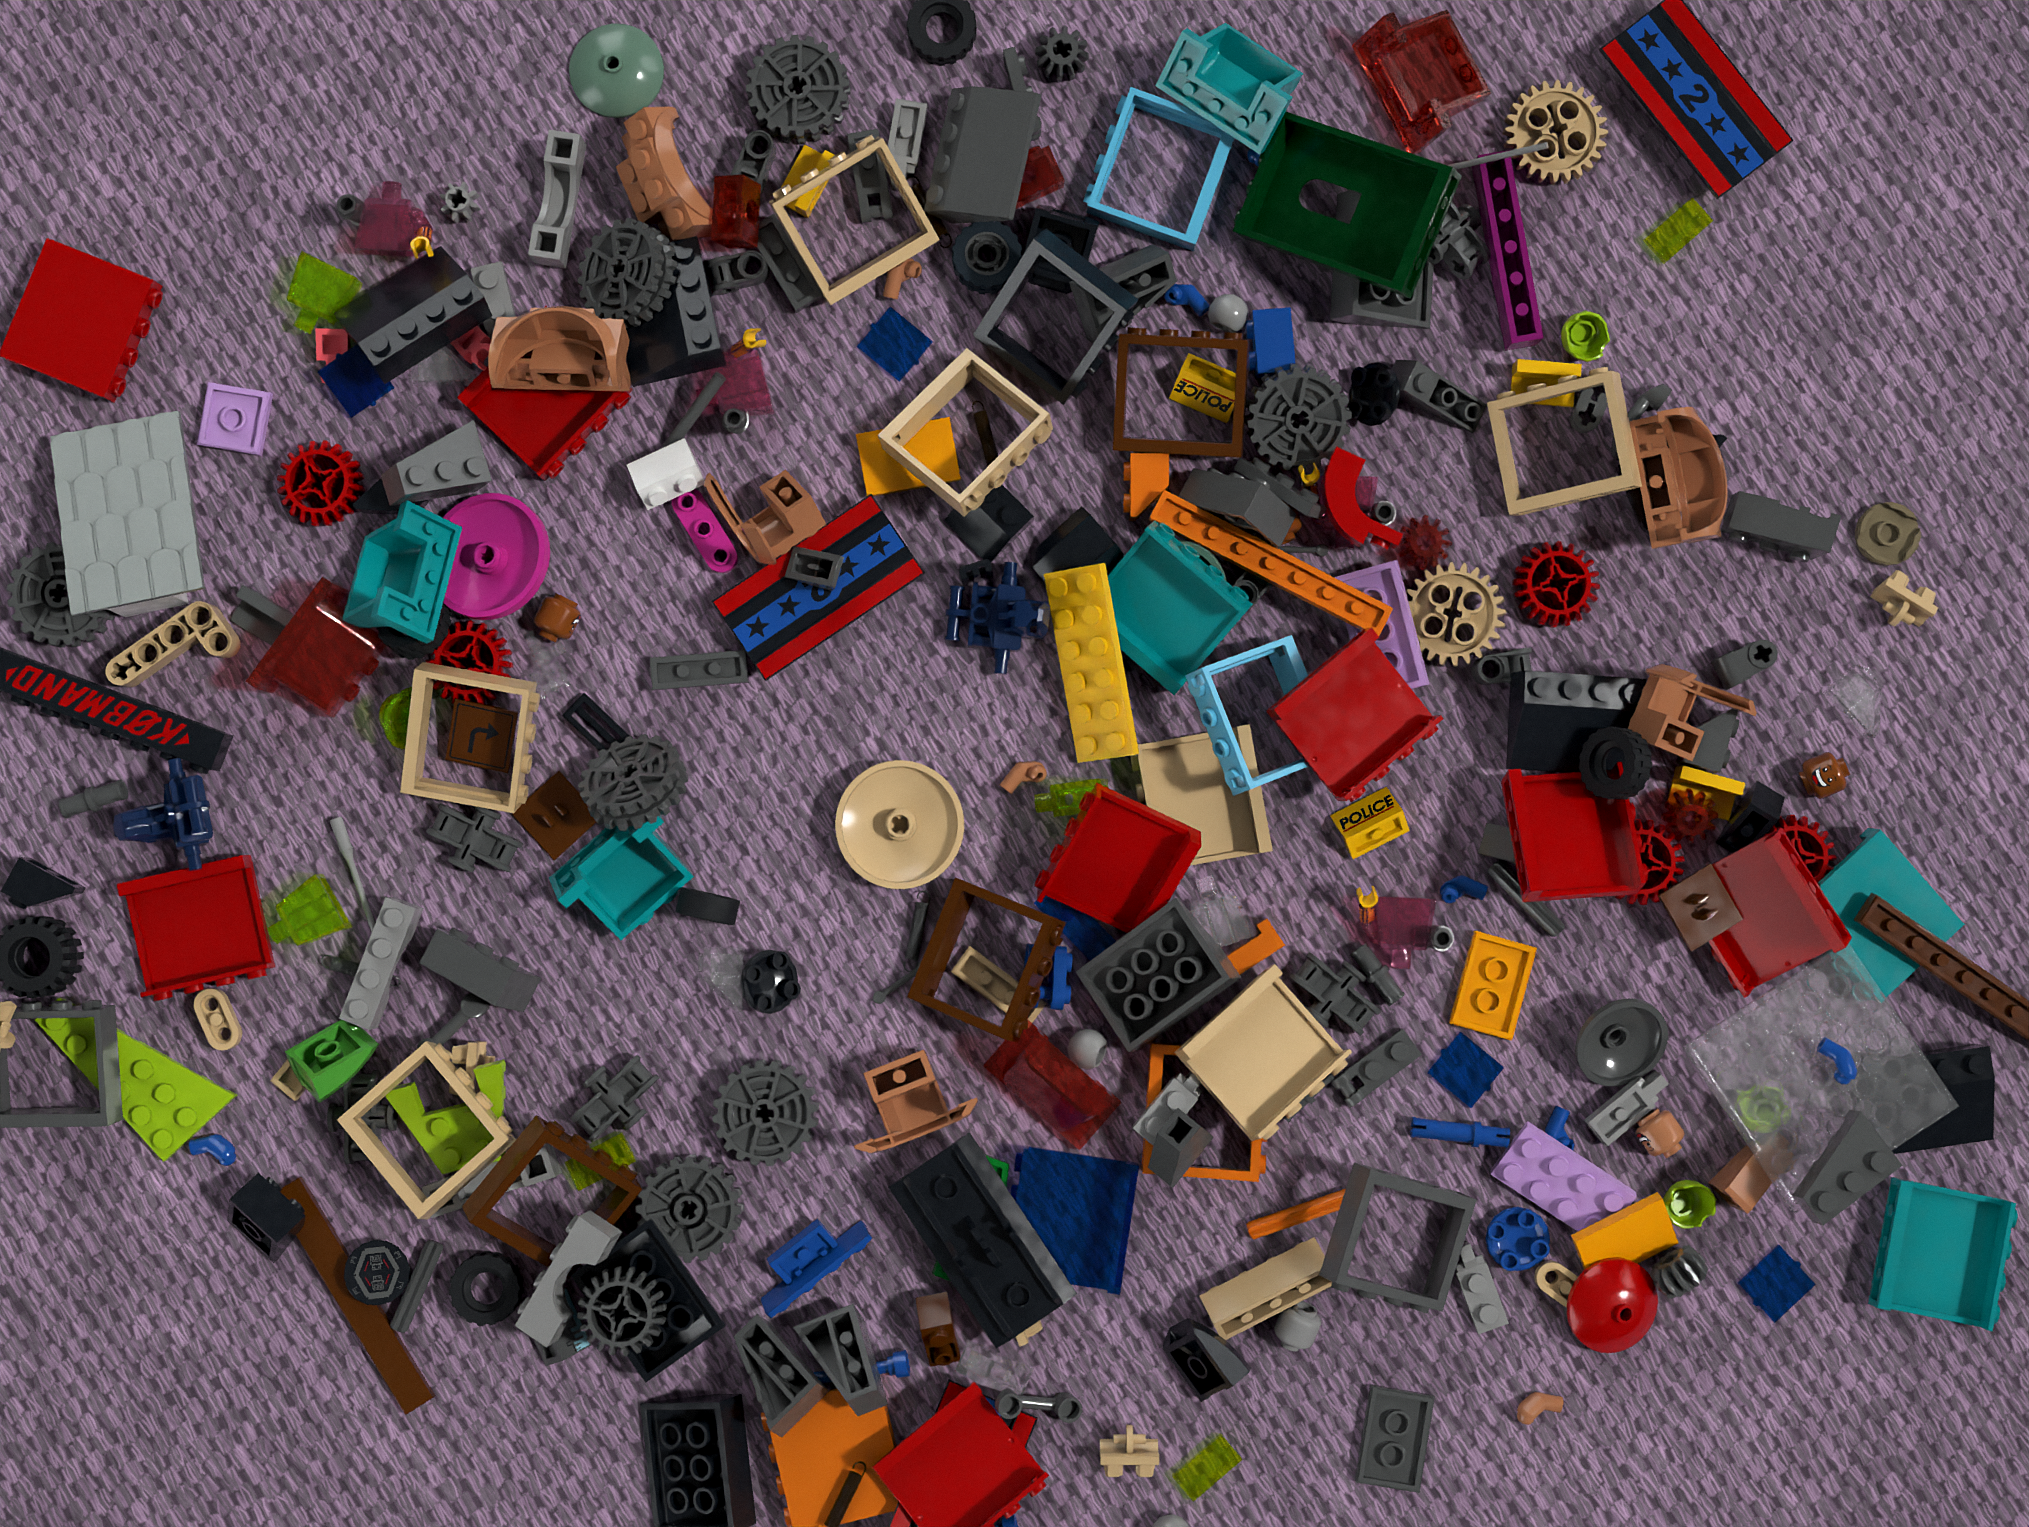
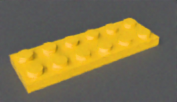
[1044,563,1139,763]

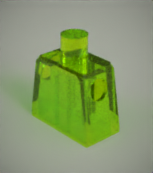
[287,251,363,335]
[1034,778,1109,817]
[267,874,353,946]

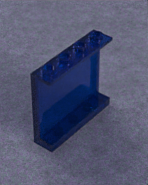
[1010,1145,1139,1295]

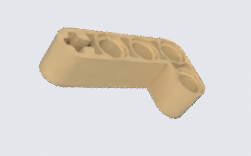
[106,601,240,688]

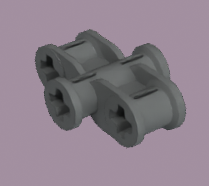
[1427,201,1491,280]
[426,803,523,873]
[1289,952,1381,1036]
[570,1054,659,1142]
[327,1070,398,1164]

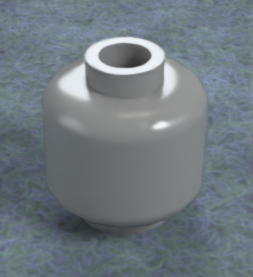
[1274,1301,1322,1352]

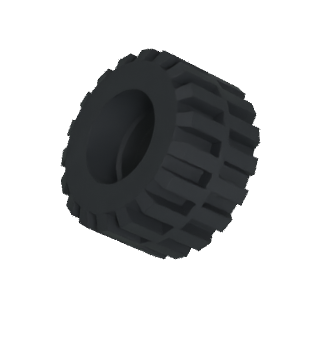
[0,917,84,998]

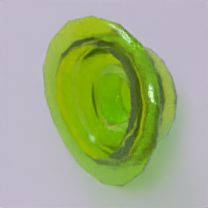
[378,687,412,750]

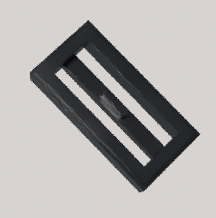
[958,559,993,586]
[562,693,630,751]

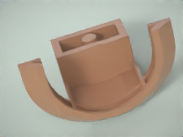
[704,469,826,565]
[1628,664,1757,761]
[854,1049,978,1154]

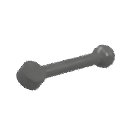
[1269,543,1329,557]
[873,961,921,1004]

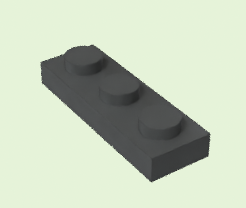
[747,214,824,313]
[1234,457,1327,519]
[650,650,749,690]

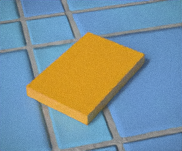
[856,417,961,497]
[1449,930,1537,1041]
[1571,1192,1678,1270]

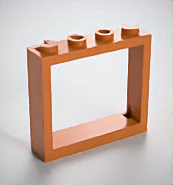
[1141,1042,1267,1182]

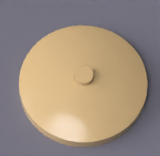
[835,760,964,889]

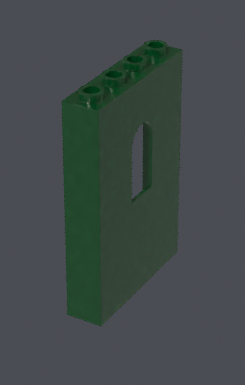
[1233,112,1462,299]

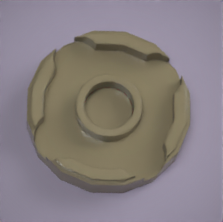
[1855,502,1921,566]

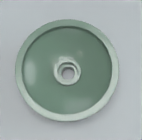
[569,24,664,118]

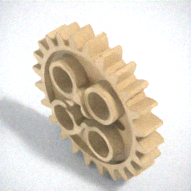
[1503,80,1608,185]
[1406,562,1507,667]

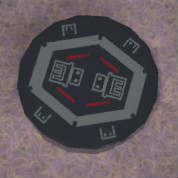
[344,1240,410,1305]

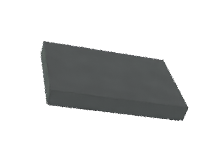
[1355,1384,1435,1493]

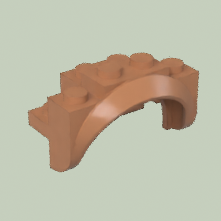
[616,107,725,242]
[488,306,631,391]
[1629,407,1728,549]

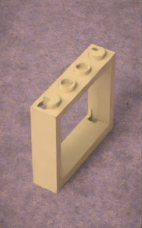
[769,135,940,305]
[878,348,1053,517]
[1487,367,1642,516]
[400,662,540,813]
[337,1041,516,1219]

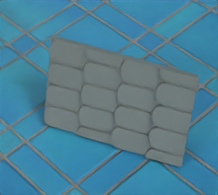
[50,411,205,617]

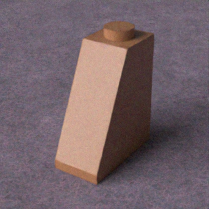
[1708,1130,1793,1214]

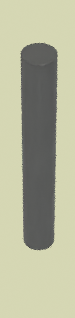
[662,372,726,448]

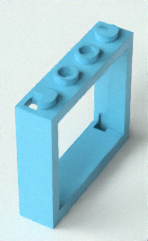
[1083,87,1234,251]
[1185,635,1309,796]

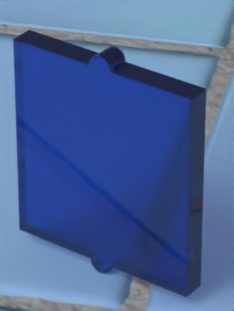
[857,307,933,382]
[317,345,395,418]
[1427,1032,1504,1108]
[1738,1245,1816,1322]

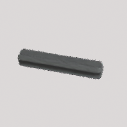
[1487,861,1565,937]
[390,1240,443,1333]

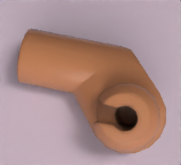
[883,258,922,300]
[999,761,1047,794]
[1517,1392,1563,1425]

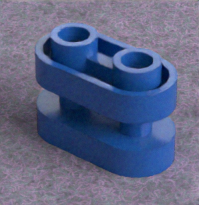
[1024,944,1073,1010]

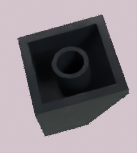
[944,485,1034,563]
[227,1172,306,1263]

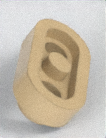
[194,988,242,1050]
[1534,1260,1578,1308]

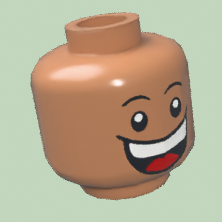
[1635,1108,1685,1158]

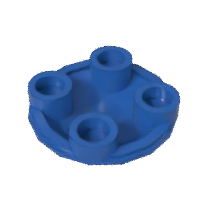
[1485,1207,1550,1271]

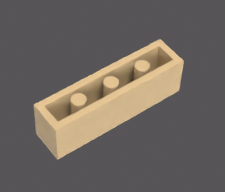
[1200,1237,1332,1340]

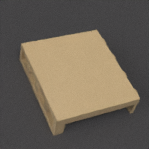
[1130,724,1273,866]
[1174,964,1352,1141]

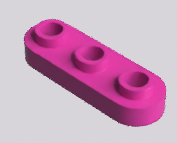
[672,489,738,573]

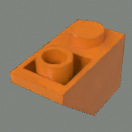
[1123,453,1169,521]

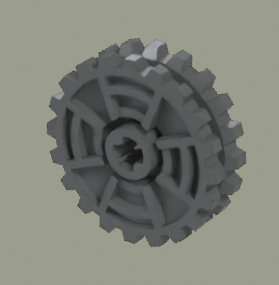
[746,35,851,145]
[577,218,677,328]
[1245,363,1352,471]
[7,542,116,648]
[578,734,688,831]
[712,1059,820,1166]
[636,1154,744,1263]

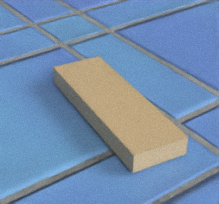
[951,946,1047,1029]

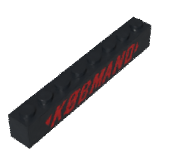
[0,647,234,774]

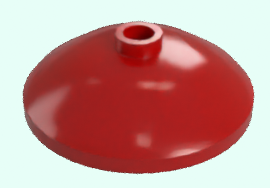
[1567,1257,1658,1353]

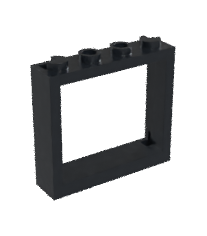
[973,229,1139,405]

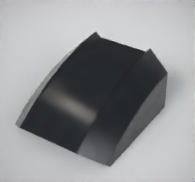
[1024,205,1100,294]
[1031,506,1124,582]
[1163,1318,1251,1402]

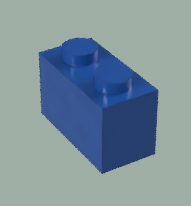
[1245,307,1296,379]

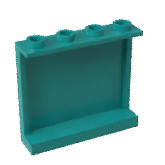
[1108,520,1253,695]
[1818,828,1965,1003]
[1868,1177,2018,1331]

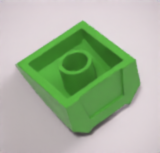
[285,1020,379,1103]

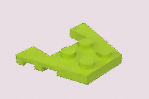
[385,1059,506,1174]

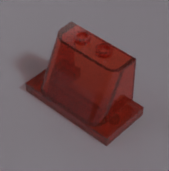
[1352,10,1491,155]
[245,576,386,718]
[983,1019,1122,1151]

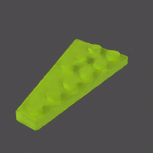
[35,998,238,1162]

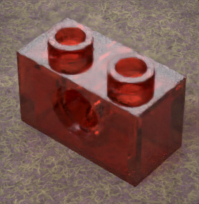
[1015,145,1065,210]
[711,175,761,249]

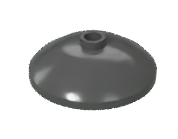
[1575,998,1668,1086]

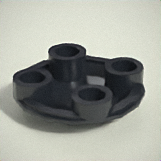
[1347,362,1400,426]
[740,950,801,1014]

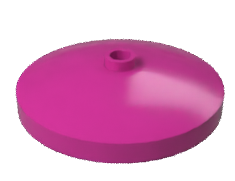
[443,493,550,620]

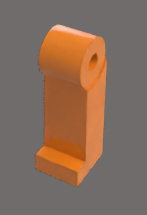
[1227,918,1285,975]

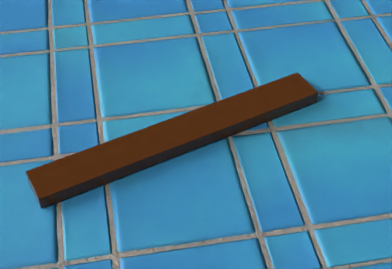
[1854,893,2029,1041]
[280,1176,436,1415]

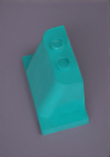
[1155,23,1303,155]
[342,500,462,644]
[549,815,694,940]

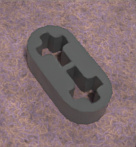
[1570,385,1608,433]

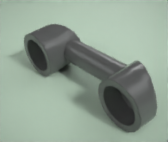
[1611,384,1672,461]
[417,993,490,1063]
[995,1388,1082,1423]

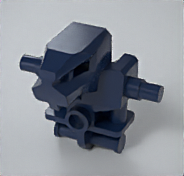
[944,562,1050,674]
[112,758,213,871]

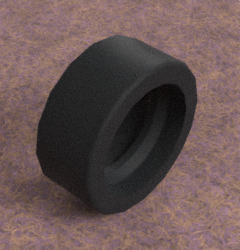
[675,887,740,925]

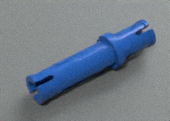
[1410,1117,1510,1148]

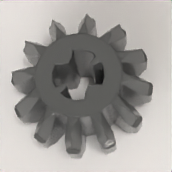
[1035,25,1089,82]
[1650,1245,1709,1299]

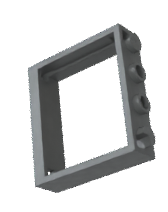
[0,1000,123,1128]
[1319,1162,1477,1313]

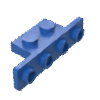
[761,1218,872,1318]

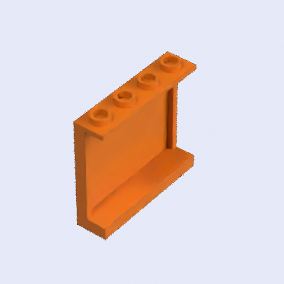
[761,1388,898,1527]

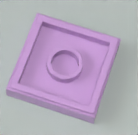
[197,382,273,456]

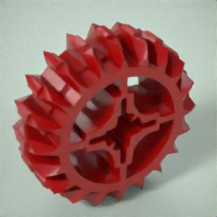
[277,440,365,527]
[1512,541,1600,628]
[425,620,513,704]
[1766,815,1837,882]
[1615,819,1685,905]

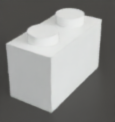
[627,438,705,510]

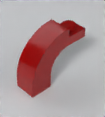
[1322,446,1403,551]

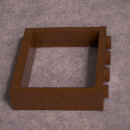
[1113,327,1250,458]
[907,877,1066,1043]
[462,1115,642,1279]

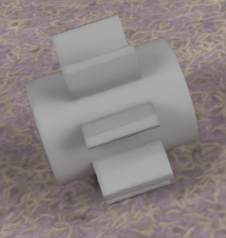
[440,182,481,223]

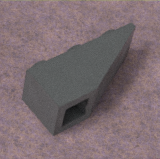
[1392,360,1487,433]

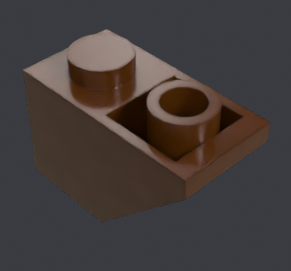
[915,1292,962,1367]

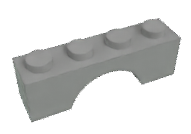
[528,130,586,269]
[339,897,424,1030]
[421,1143,562,1218]
[515,1210,622,1348]

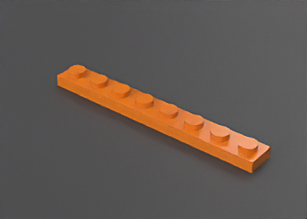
[1148,490,1393,636]

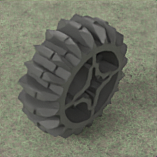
[577,1266,667,1356]

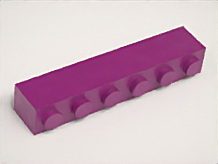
[1472,150,1544,351]

